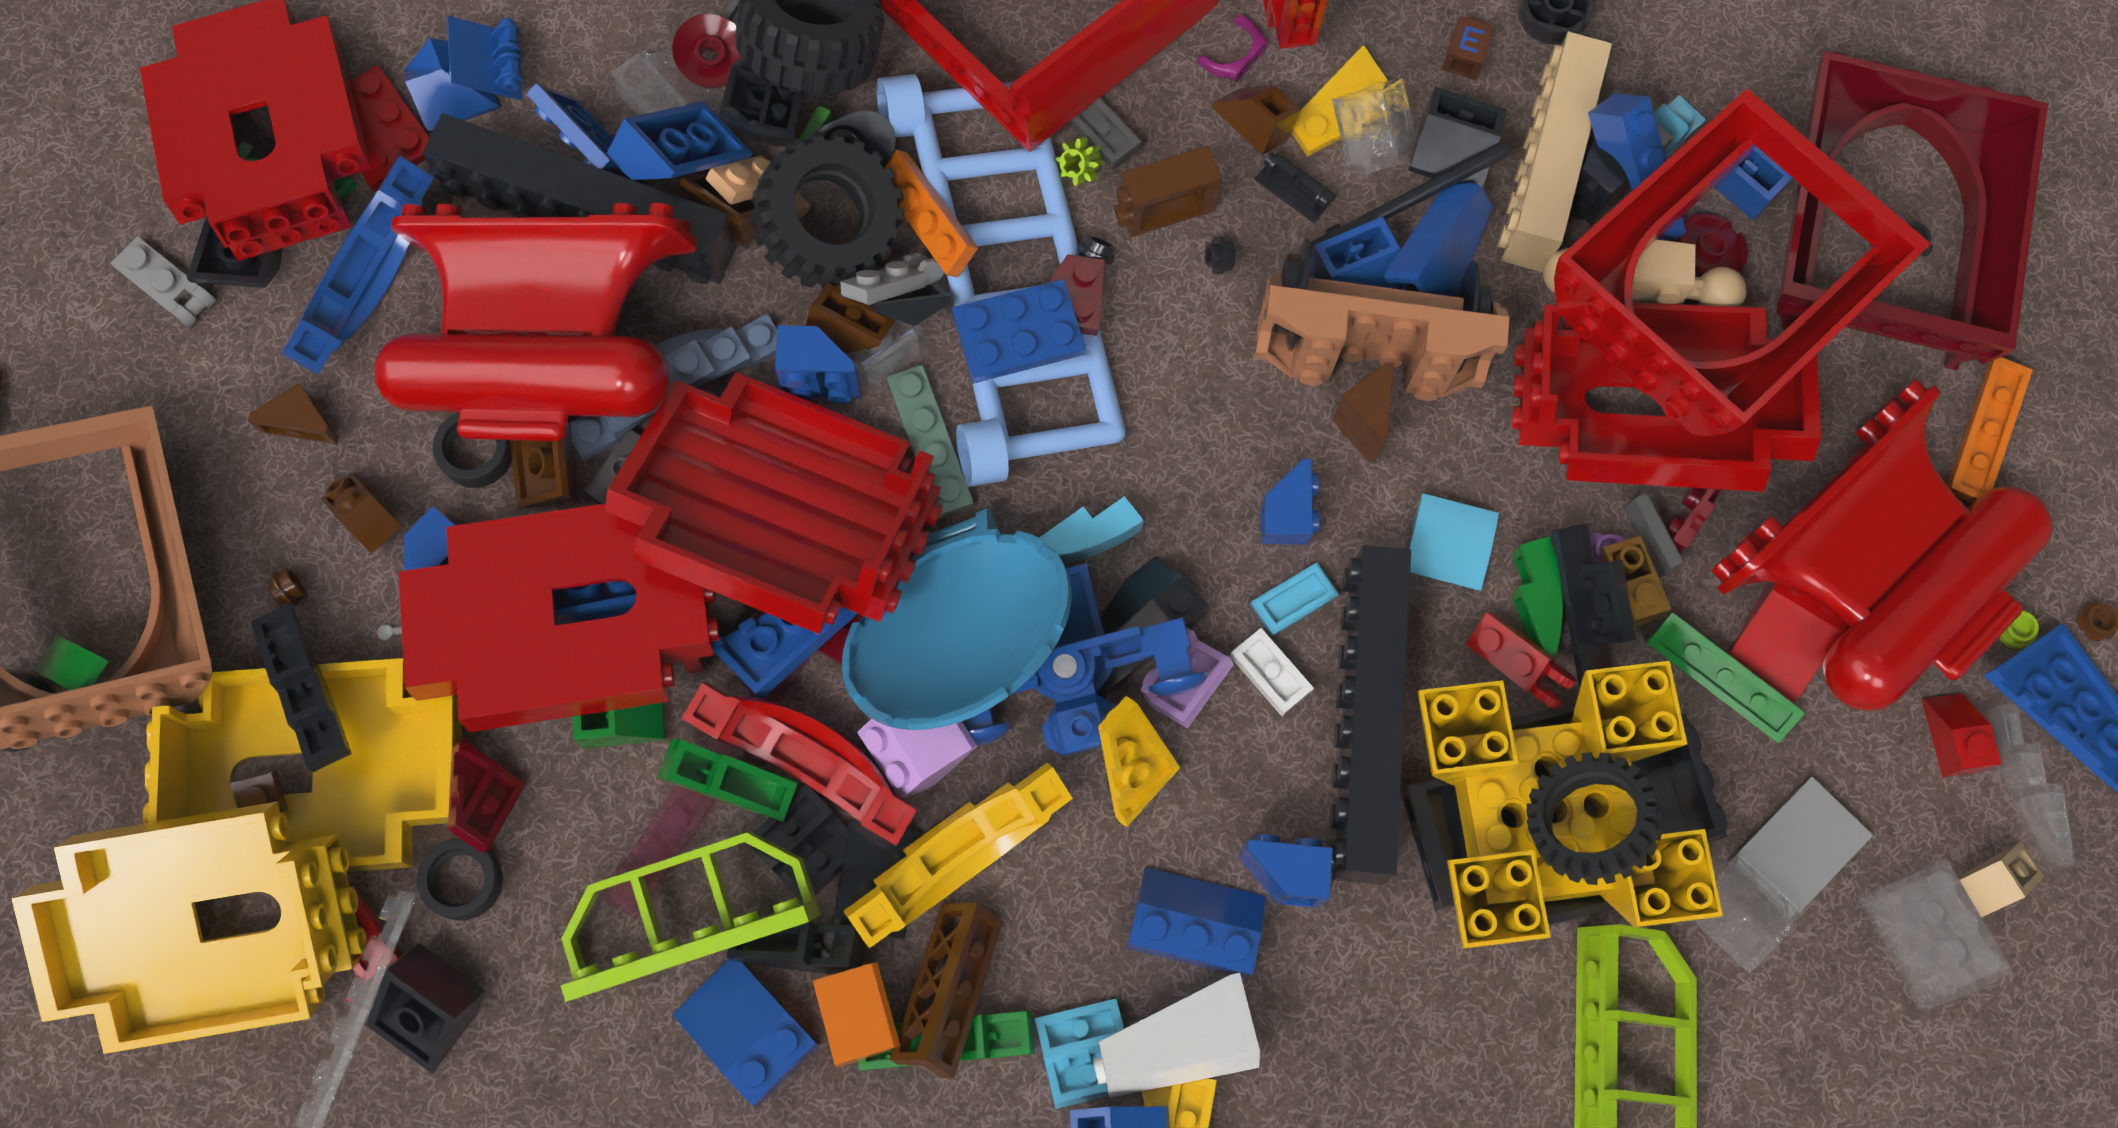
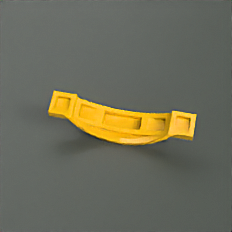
[843,763,1073,948]

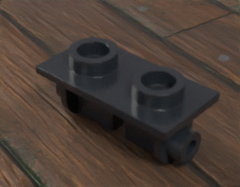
[1254,152,1337,223]

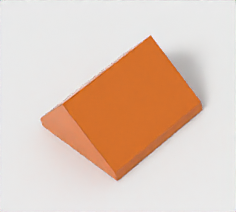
[813,962,900,1068]

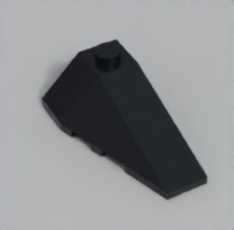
[1098,557,1209,698]

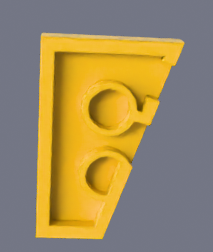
[1291,45,1403,157]
[1098,696,1180,827]

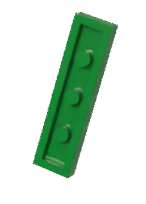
[1647,610,1805,744]

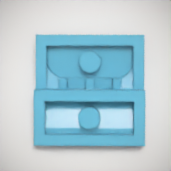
[1408,493,1499,591]
[1035,999,1124,1109]

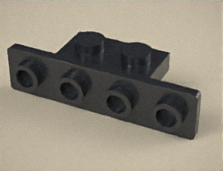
[1553,524,1636,687]

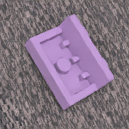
[1141,627,1234,728]

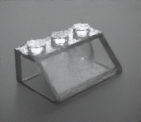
[1857,858,2013,1012]

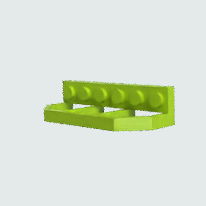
[560,831,821,1002]
[1574,924,1697,1128]

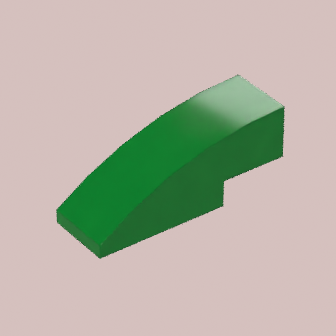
[1511,536,1563,658]
[33,635,109,690]
[657,739,797,822]

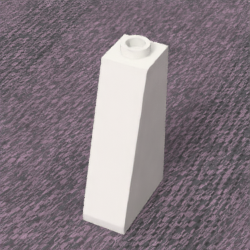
[1093,973,1260,1098]

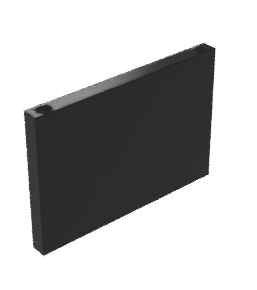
[832,818,923,939]

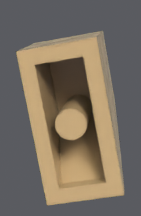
[1956,841,2045,918]

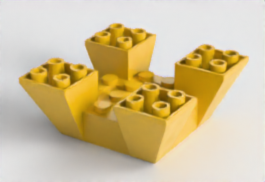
[1418,661,1723,949]

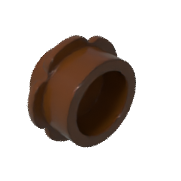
[268,568,307,606]
[2077,603,2118,641]

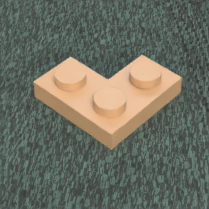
[706,155,811,218]

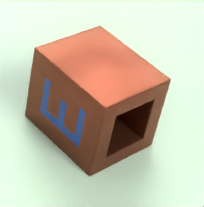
[1441,16,1495,80]

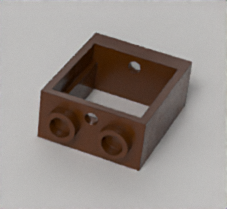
[1114,146,1222,237]

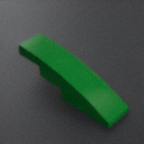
[858,1011,1035,1071]

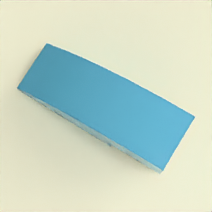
[1039,496,1144,564]

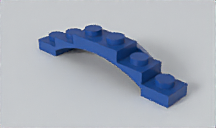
[280,156,434,374]

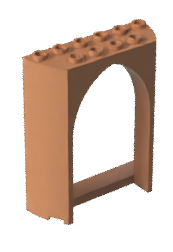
[0,405,212,750]

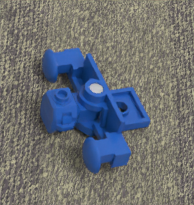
[962,563,1208,756]

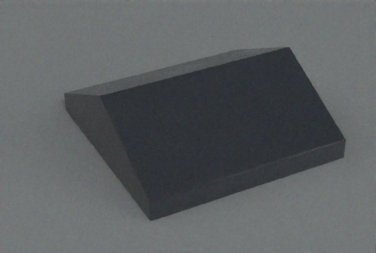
[187,217,283,288]
[869,282,951,326]

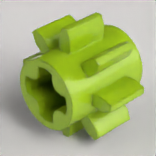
[1056,137,1105,186]

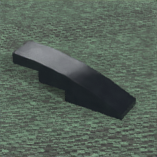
[251,604,352,772]

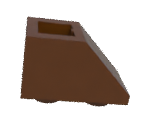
[1212,86,1301,155]
[321,473,402,553]

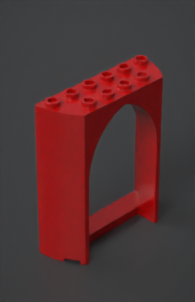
[878,0,1218,152]
[1554,88,1931,436]

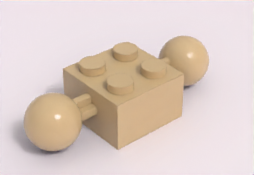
[1543,240,1747,307]

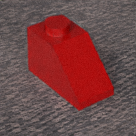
[1922,693,2002,778]

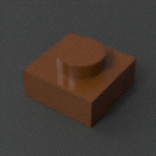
[230,770,288,813]

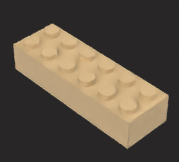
[1497,32,1612,272]

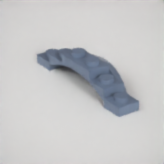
[569,314,777,462]

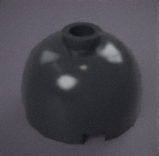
[1518,0,1595,45]

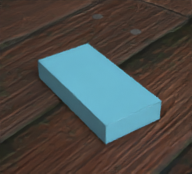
[1250,562,1339,637]

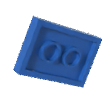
[527,83,640,182]
[951,279,1086,384]

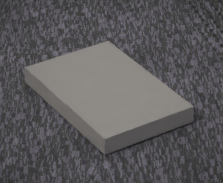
[1728,776,1873,921]

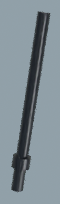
[1309,142,1511,260]

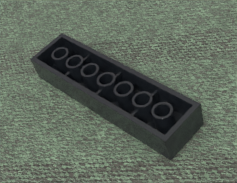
[422,113,737,284]
[1329,545,1411,885]

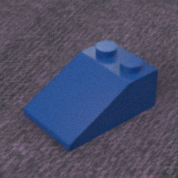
[672,959,820,1107]

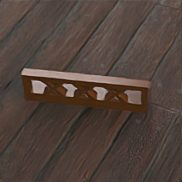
[890,902,1003,1078]

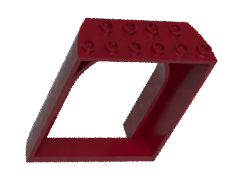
[1777,51,2048,370]

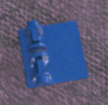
[447,16,523,100]

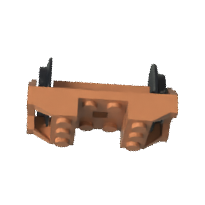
[1254,238,1510,401]

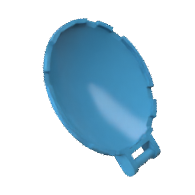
[842,508,1072,730]

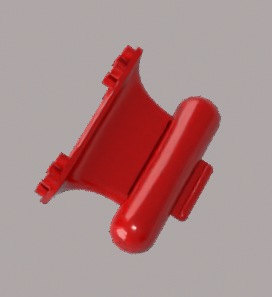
[374,203,697,442]
[1710,379,2053,712]

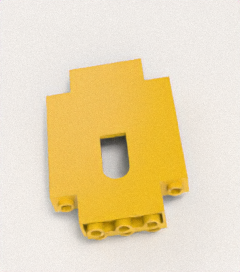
[143,658,462,872]
[12,801,367,1054]

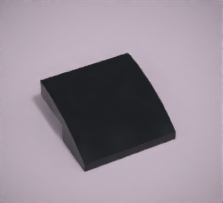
[749,784,849,903]

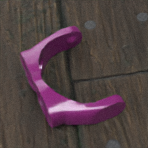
[1196,14,1269,83]

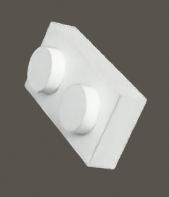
[1230,628,1314,716]

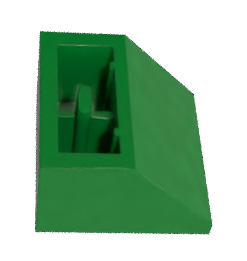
[573,703,665,749]

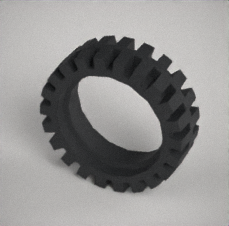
[1526,752,1663,885]

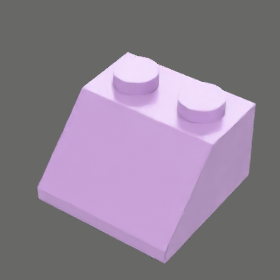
[857,719,978,799]

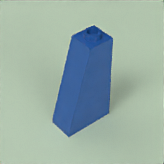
[1384,182,1493,297]

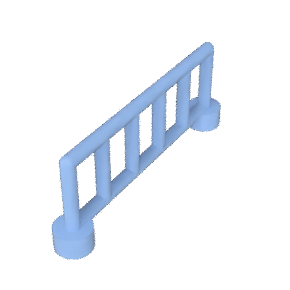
[876,74,1126,487]

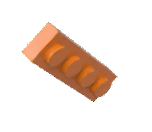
[884,149,978,278]
[1947,357,2033,504]

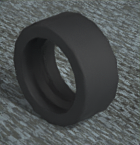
[432,413,512,488]
[416,838,503,921]

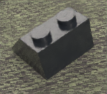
[366,943,486,1074]

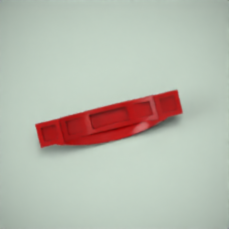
[681,681,919,845]

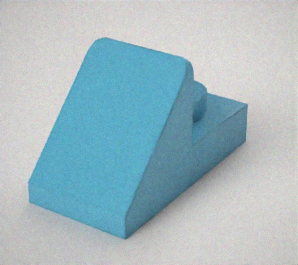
[1654,95,1706,158]

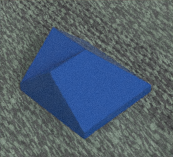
[405,38,500,133]

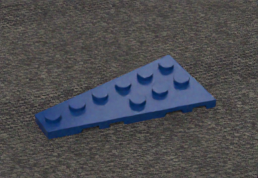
[1983,623,2118,793]

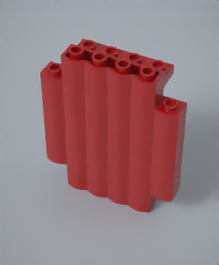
[605,372,943,634]

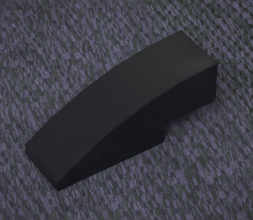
[726,921,866,974]

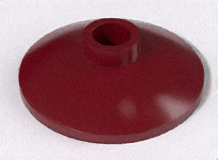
[672,14,741,88]

